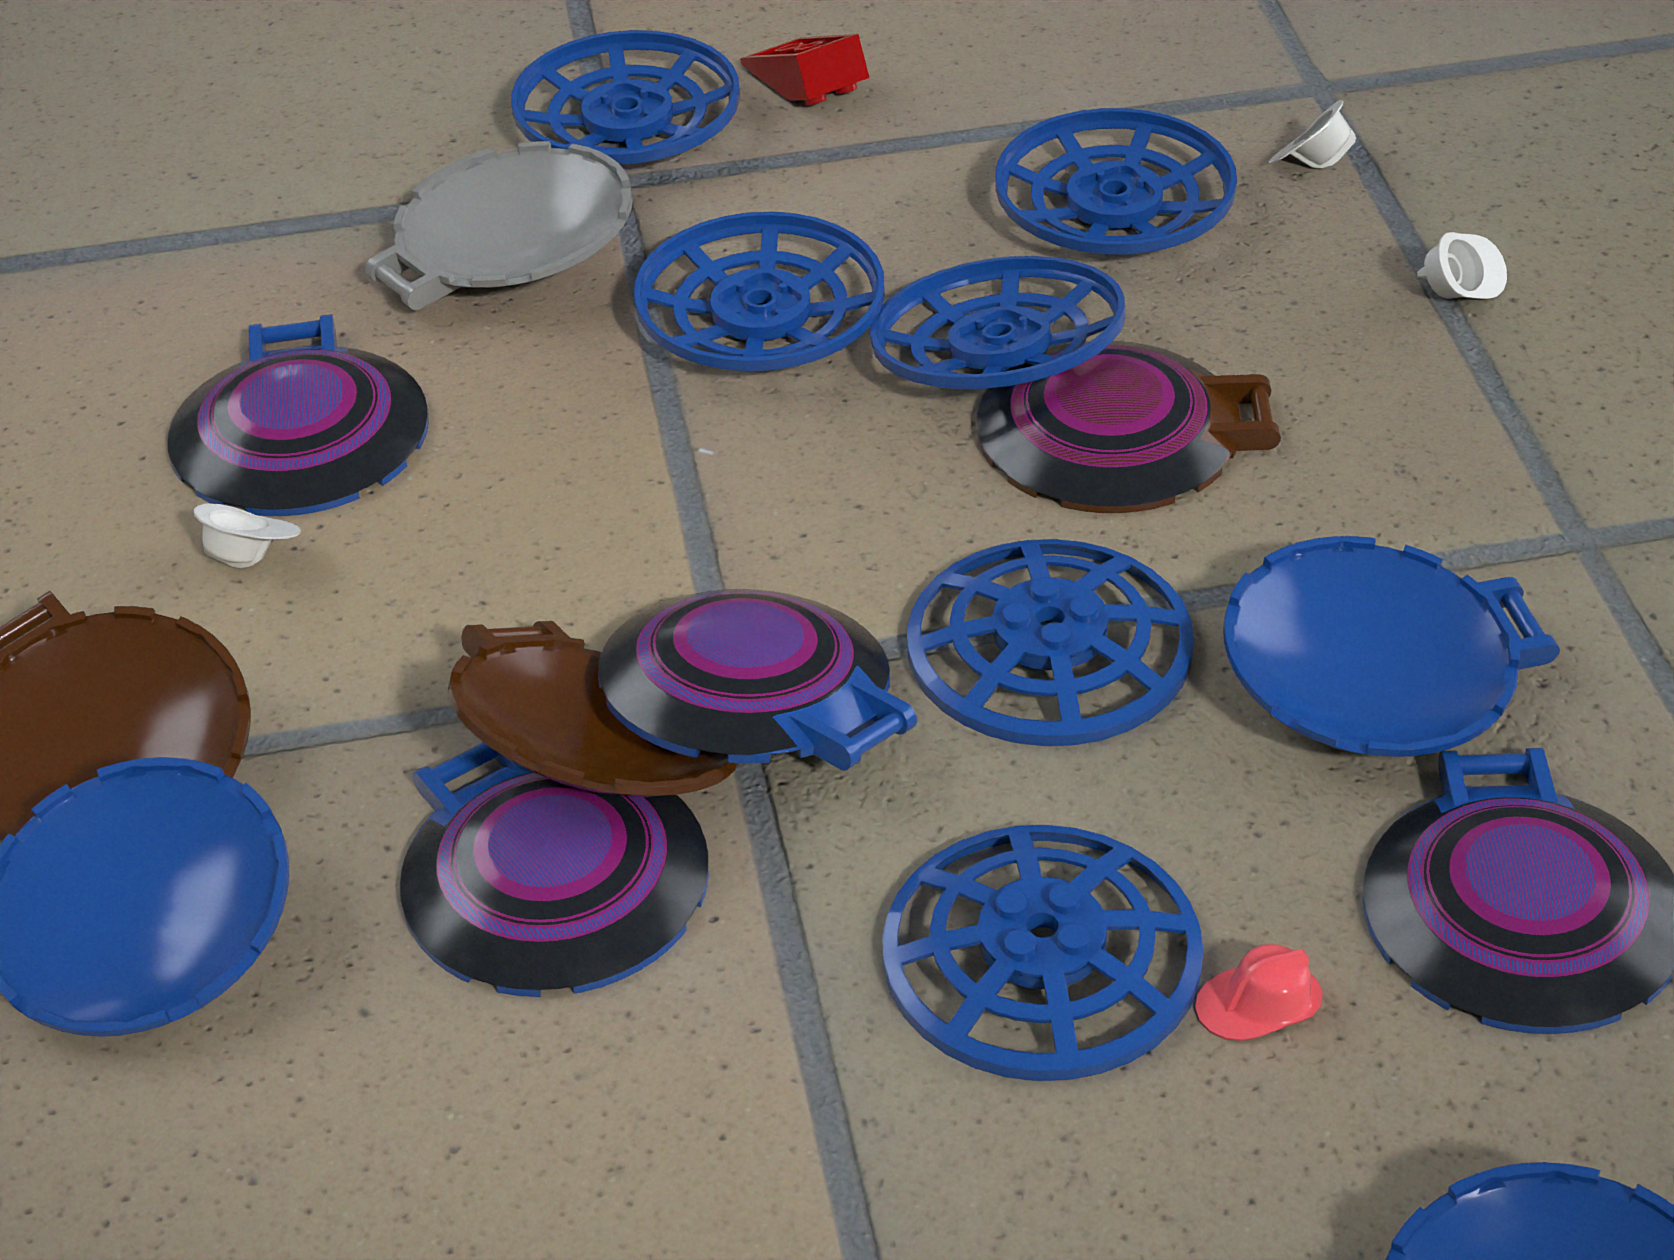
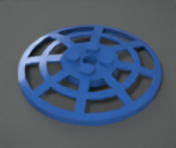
[511,30,740,164]
[995,108,1237,254]
[634,211,885,371]
[870,256,1126,389]
[907,539,1194,746]
[882,825,1203,1081]

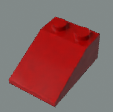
[740,34,870,105]

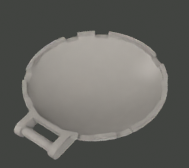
[365,141,633,310]

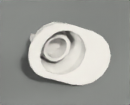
[1269,100,1356,168]
[1417,232,1507,299]
[193,503,301,568]

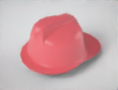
[1195,944,1323,1041]

